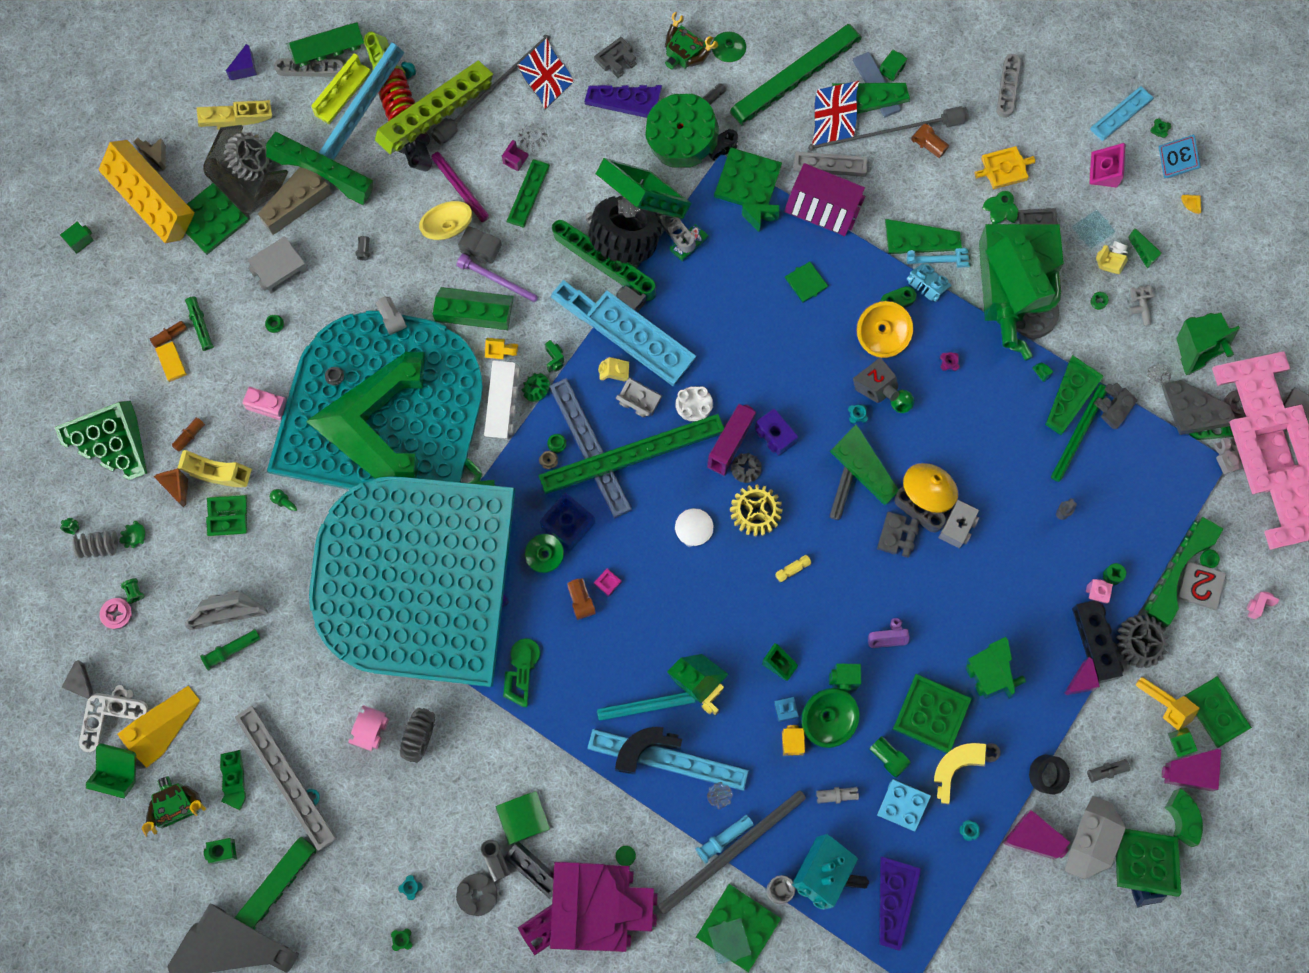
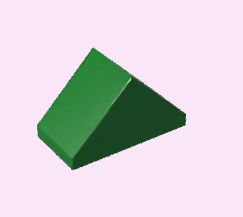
[762,643,798,681]

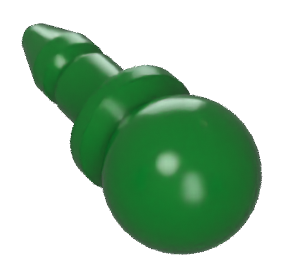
[269,489,297,511]

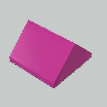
[1089,143,1126,188]

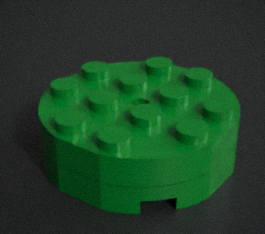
[645,94,719,168]

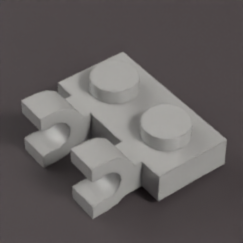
[1214,438,1244,475]

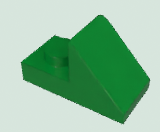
[742,203,779,232]

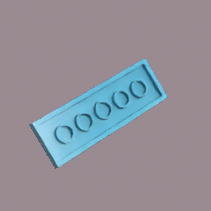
[584,291,696,386]

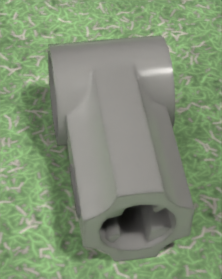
[376,296,407,335]

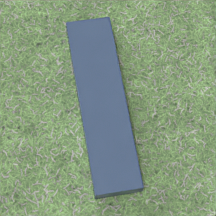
[853,52,901,118]

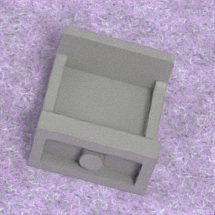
[248,236,308,294]

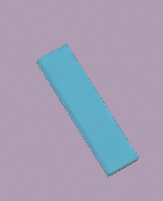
[1090,86,1154,141]

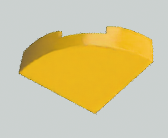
[1181,195,1201,214]

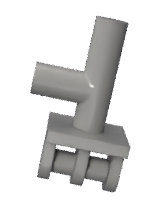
[1129,285,1155,326]

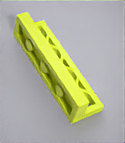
[311,53,371,124]

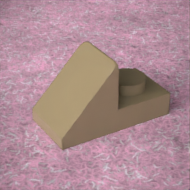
[133,138,166,170]

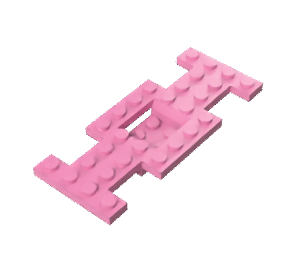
[1212,351,1309,550]

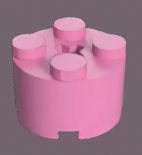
[348,705,389,751]

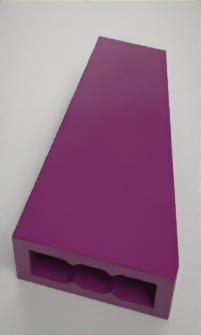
[707,404,756,476]

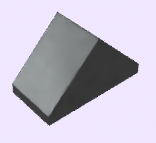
[61,660,96,700]

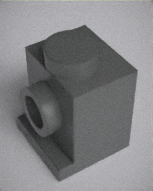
[616,286,646,313]

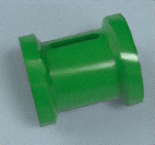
[121,578,145,604]

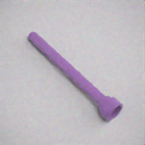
[457,253,538,302]

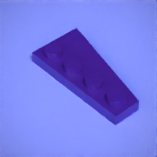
[584,85,662,118]
[879,856,921,951]

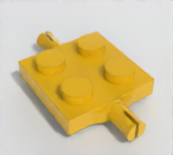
[974,146,1035,190]

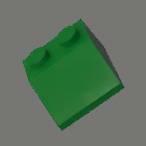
[667,654,728,703]

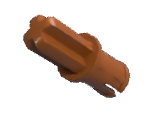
[149,321,187,348]
[172,417,205,452]

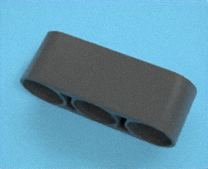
[895,487,946,533]

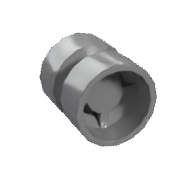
[766,875,795,904]

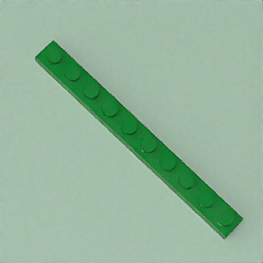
[539,414,724,495]

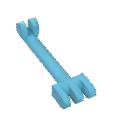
[906,248,970,268]

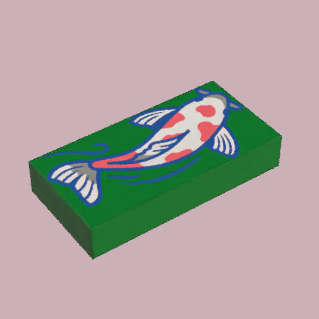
[669,224,708,262]

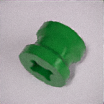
[1103,563,1126,586]

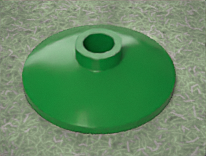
[712,31,746,62]
[525,534,564,573]

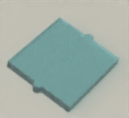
[1072,210,1115,249]
[708,918,751,965]

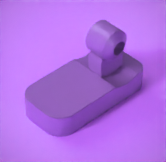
[868,618,909,648]

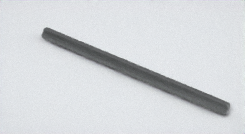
[658,791,806,914]

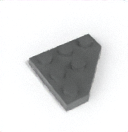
[1162,380,1236,435]

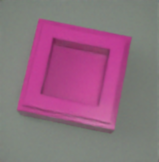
[594,569,622,596]

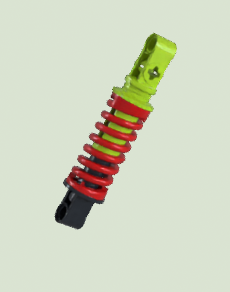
[364,32,432,172]

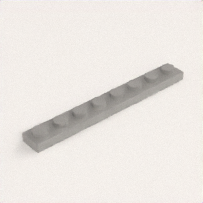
[235,706,337,852]

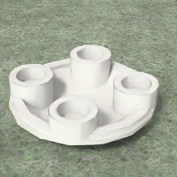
[676,387,713,421]
[675,509,714,547]

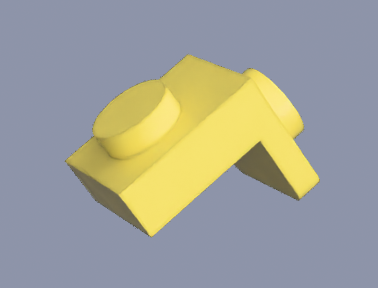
[1096,245,1128,275]
[598,357,629,382]
[702,684,724,716]

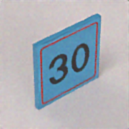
[1159,134,1201,178]

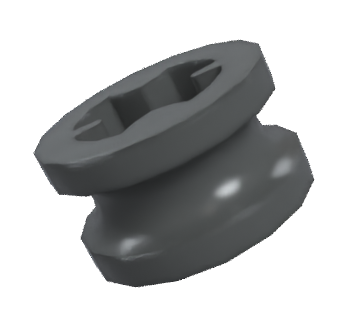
[985,743,1000,763]

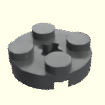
[456,874,498,916]

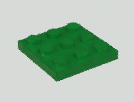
[714,147,782,206]
[186,183,249,255]
[892,674,972,754]
[1116,829,1182,897]
[696,884,781,973]

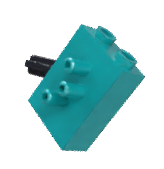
[792,834,869,909]

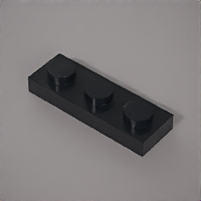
[504,841,554,899]

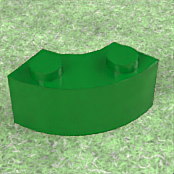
[1165,788,1203,847]

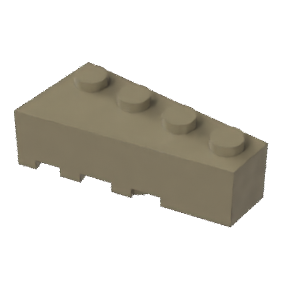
[258,167,332,235]

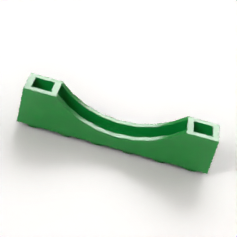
[266,131,373,206]
[1144,517,1223,628]

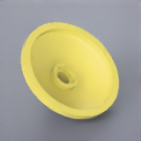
[419,201,473,240]

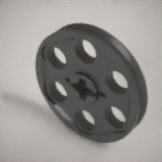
[1016,305,1059,339]

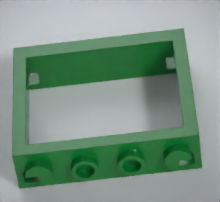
[595,158,692,219]

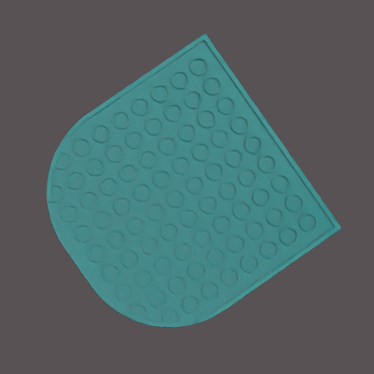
[267,311,483,490]
[309,477,516,687]

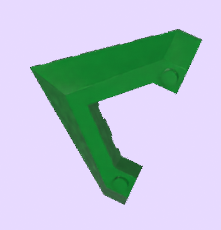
[306,352,425,479]

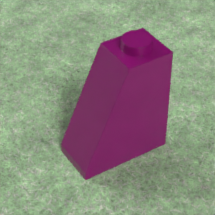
[1162,749,1221,792]
[1003,810,1070,859]

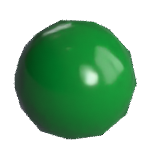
[890,389,915,413]

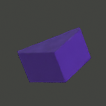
[225,44,257,80]

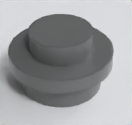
[325,367,344,386]

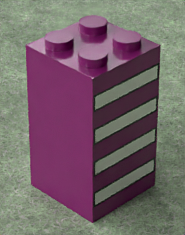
[784,163,866,236]

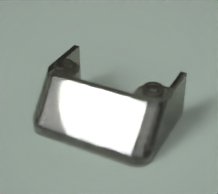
[203,125,288,214]

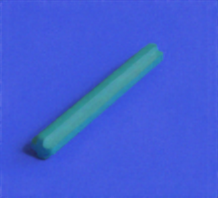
[597,692,695,721]

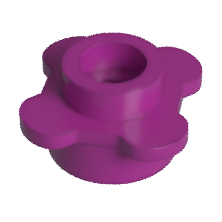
[940,352,959,371]

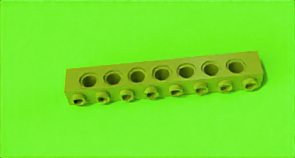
[375,60,494,155]

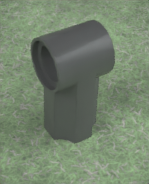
[481,840,510,882]

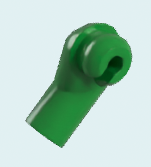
[1010,339,1033,361]

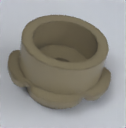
[539,451,558,469]

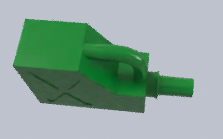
[979,224,1064,348]

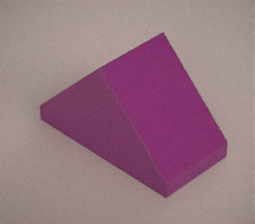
[1064,657,1100,695]

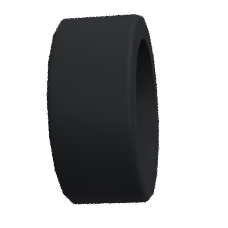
[1029,754,1070,795]

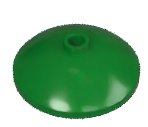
[802,688,859,748]

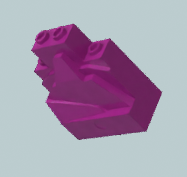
[550,862,658,952]

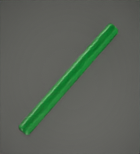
[1051,384,1107,482]

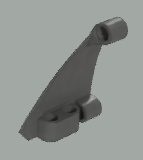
[167,903,299,973]

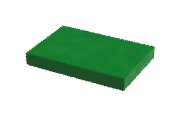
[1184,676,1252,748]

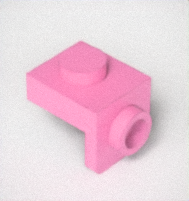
[1086,579,1113,603]
[1247,591,1279,619]

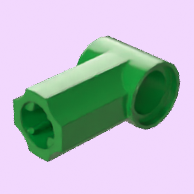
[869,736,911,778]

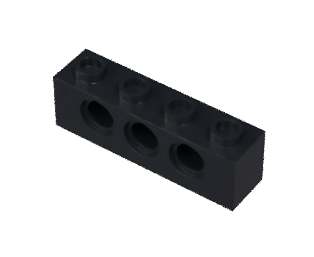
[1072,600,1124,683]

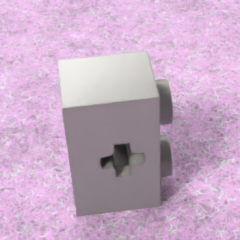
[938,500,979,548]

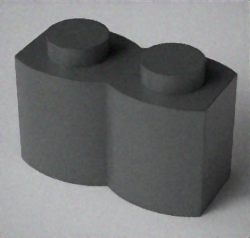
[458,226,502,264]

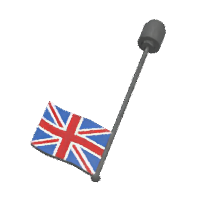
[431,34,573,144]
[808,80,969,151]

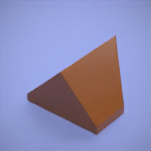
[154,468,188,507]

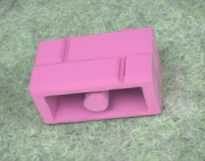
[242,387,287,421]

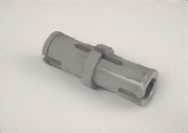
[816,787,859,804]

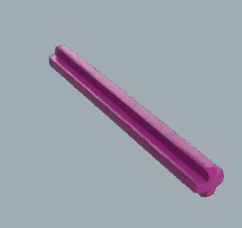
[431,151,489,222]

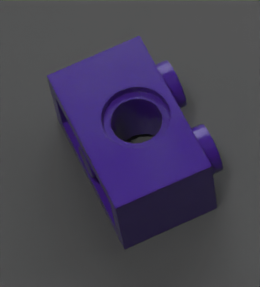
[755,409,798,456]

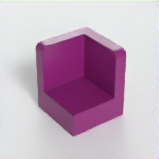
[502,140,529,171]

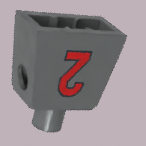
[853,358,899,403]

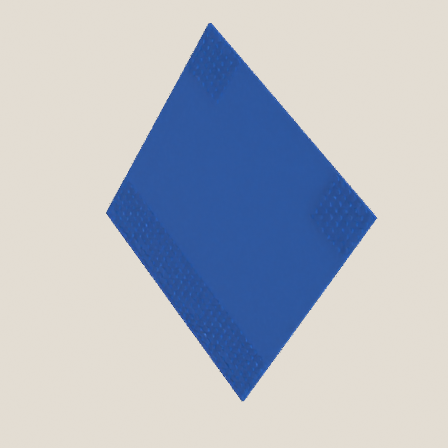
[468,155,1223,973]

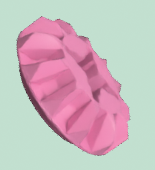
[100,598,132,630]

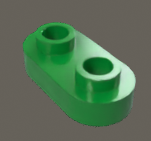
[880,286,916,308]

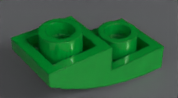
[220,750,245,795]

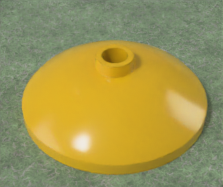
[857,301,913,358]
[903,463,958,513]

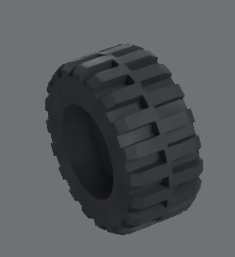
[588,196,662,264]

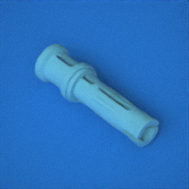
[695,815,754,864]

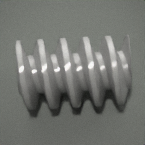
[73,531,118,558]

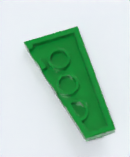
[832,83,910,114]
[885,219,962,254]
[1045,355,1104,435]
[829,424,899,505]

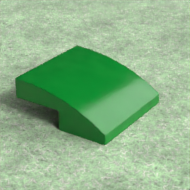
[206,495,247,536]
[496,791,550,845]

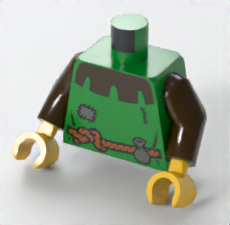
[665,12,718,70]
[141,776,206,837]

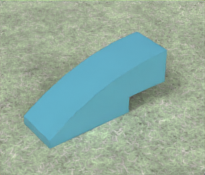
[551,280,596,324]

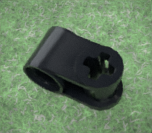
[708,129,738,161]

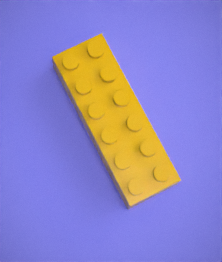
[98,140,194,243]

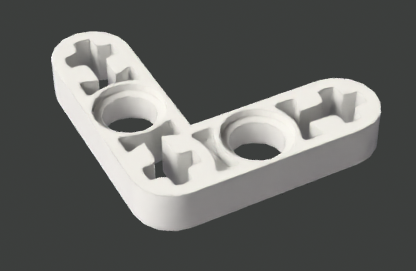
[79,693,148,752]

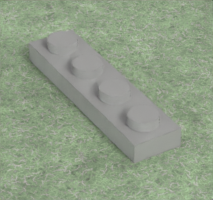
[794,152,867,177]

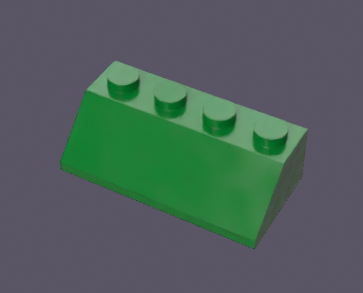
[286,22,364,67]
[985,230,1055,315]
[432,287,514,331]

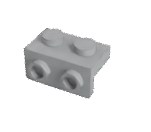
[616,378,662,418]

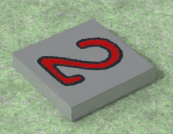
[1177,561,1226,610]

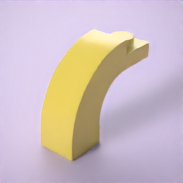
[177,450,252,487]
[934,743,986,804]

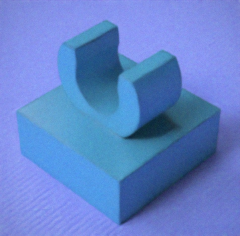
[774,697,799,722]

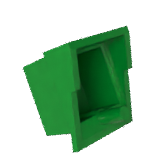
[1176,313,1240,376]
[965,637,1026,699]

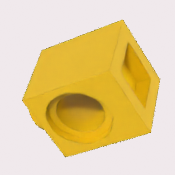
[782,725,805,756]

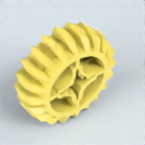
[730,484,783,536]

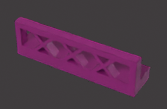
[517,905,552,956]

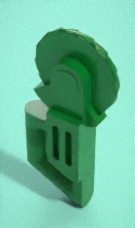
[503,638,540,707]

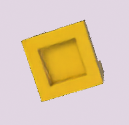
[1163,696,1200,731]

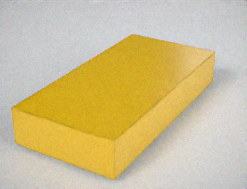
[155,341,187,382]

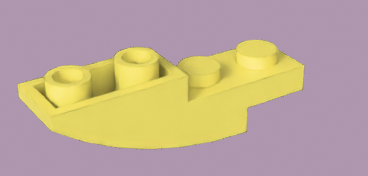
[196,100,272,130]

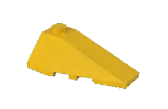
[117,686,200,768]

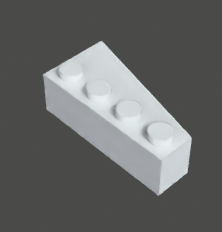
[484,360,520,440]

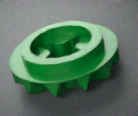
[521,373,550,402]

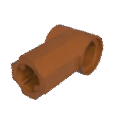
[911,124,949,158]
[567,578,596,620]

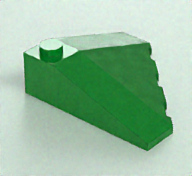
[55,401,147,480]

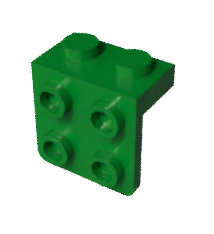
[86,743,136,799]

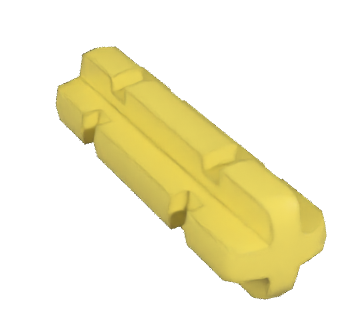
[775,555,811,582]

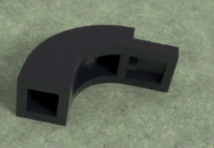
[615,727,682,775]

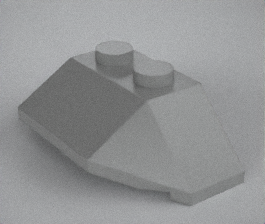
[185,591,268,630]
[1065,796,1126,880]

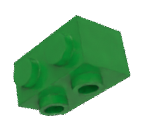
[829,663,861,693]

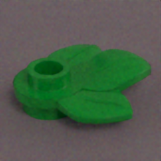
[982,191,1018,224]

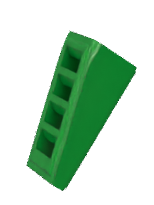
[1128,229,1162,269]

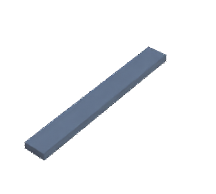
[550,378,632,519]

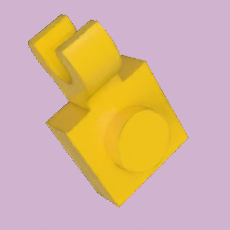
[485,338,518,359]

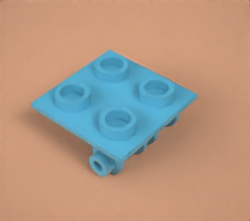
[906,264,952,302]
[877,779,931,832]

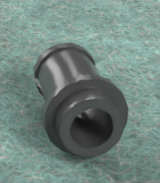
[355,236,370,261]

